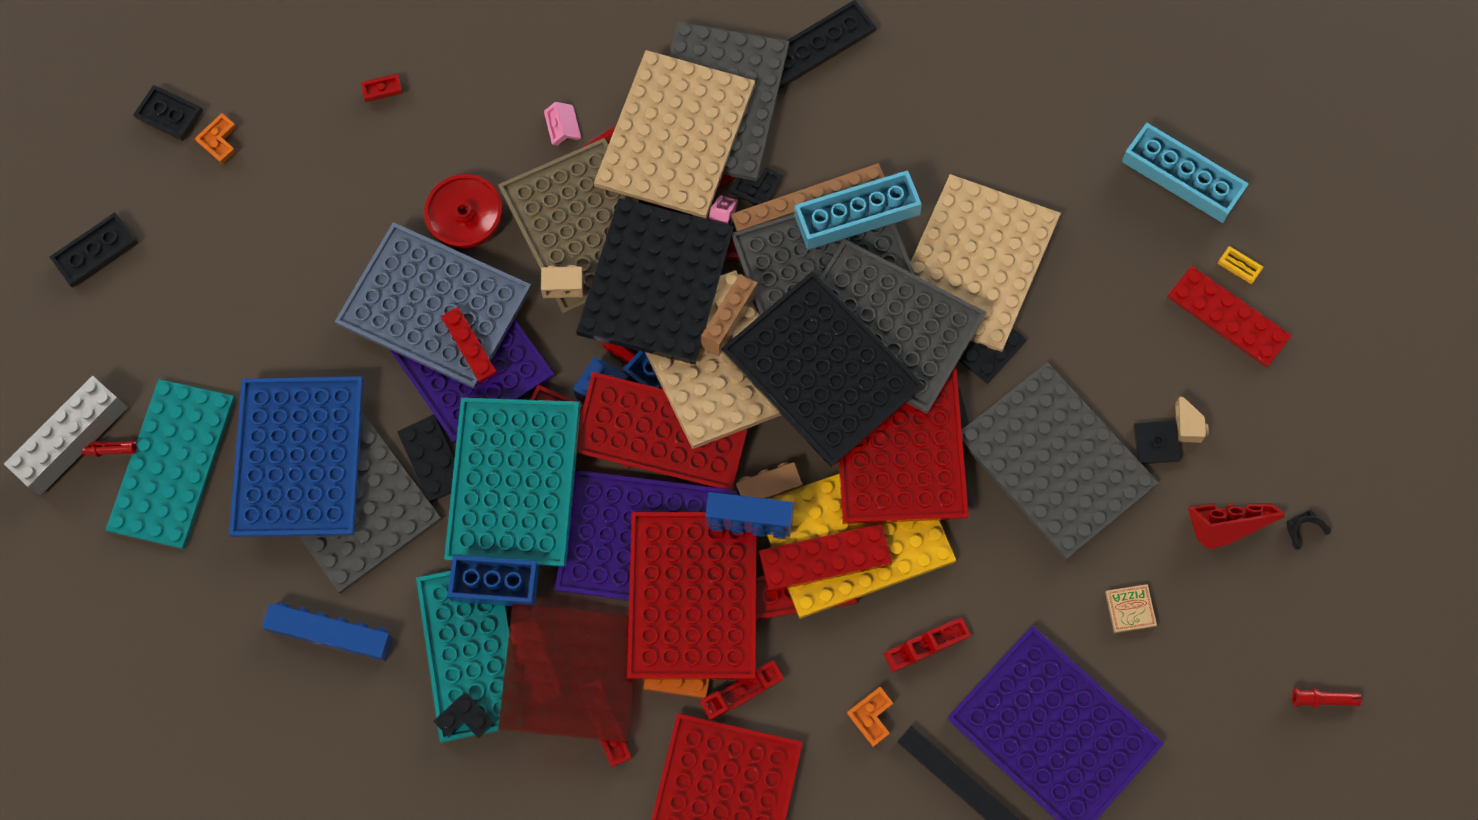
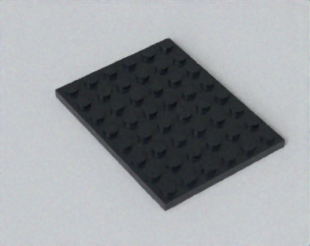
[576,198,734,365]
[721,271,924,468]

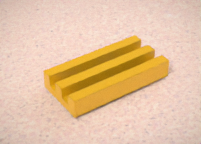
[1217,246,1263,285]

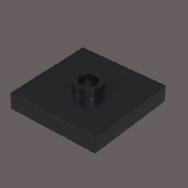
[1133,421,1181,464]

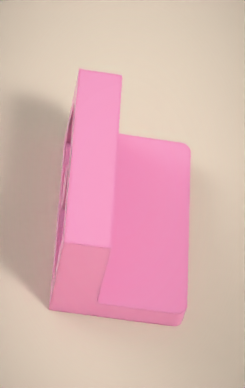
[544,102,581,145]

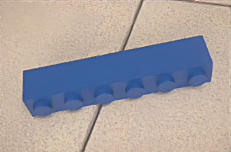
[262,602,393,661]

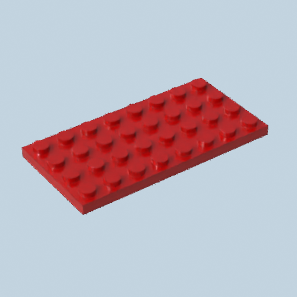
[577,372,748,490]

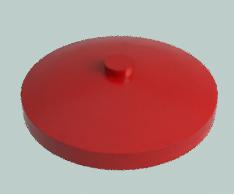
[424,174,503,249]

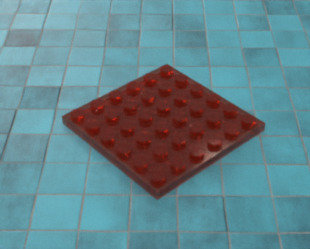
[498,603,633,743]

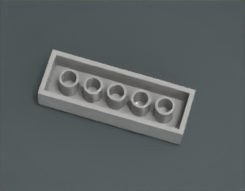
[4,376,128,496]

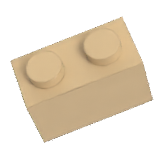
[541,265,584,298]

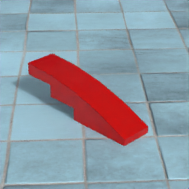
[883,617,971,673]

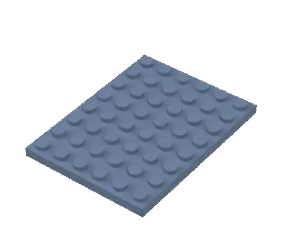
[334,222,532,389]

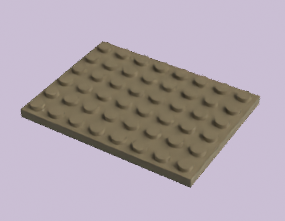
[498,138,639,316]

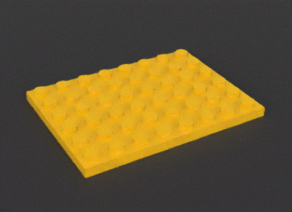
[766,474,956,619]

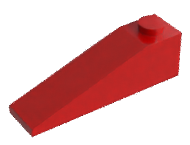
[1188,504,1285,549]

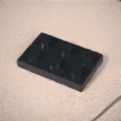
[133,84,203,141]
[959,329,1027,384]

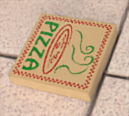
[1105,584,1157,633]

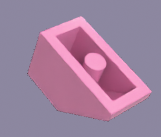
[709,195,739,225]

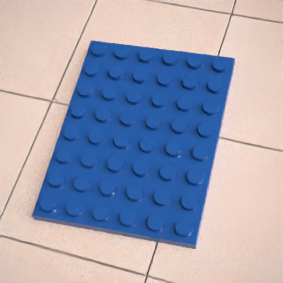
[229,376,364,537]

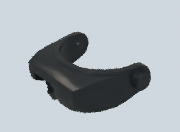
[1286,510,1331,550]

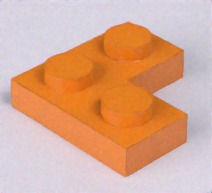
[195,113,237,165]
[846,687,894,748]

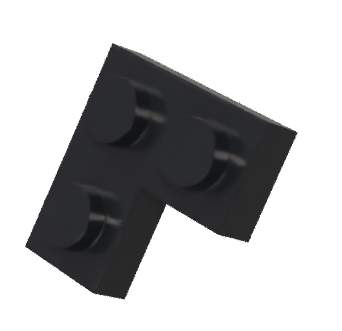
[730,168,783,206]
[434,691,495,738]

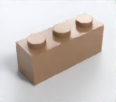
[736,462,803,499]

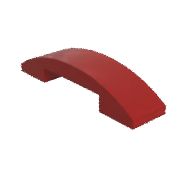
[699,660,784,720]

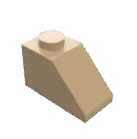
[1175,397,1209,443]

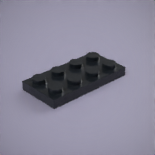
[49,212,138,288]
[397,415,455,503]

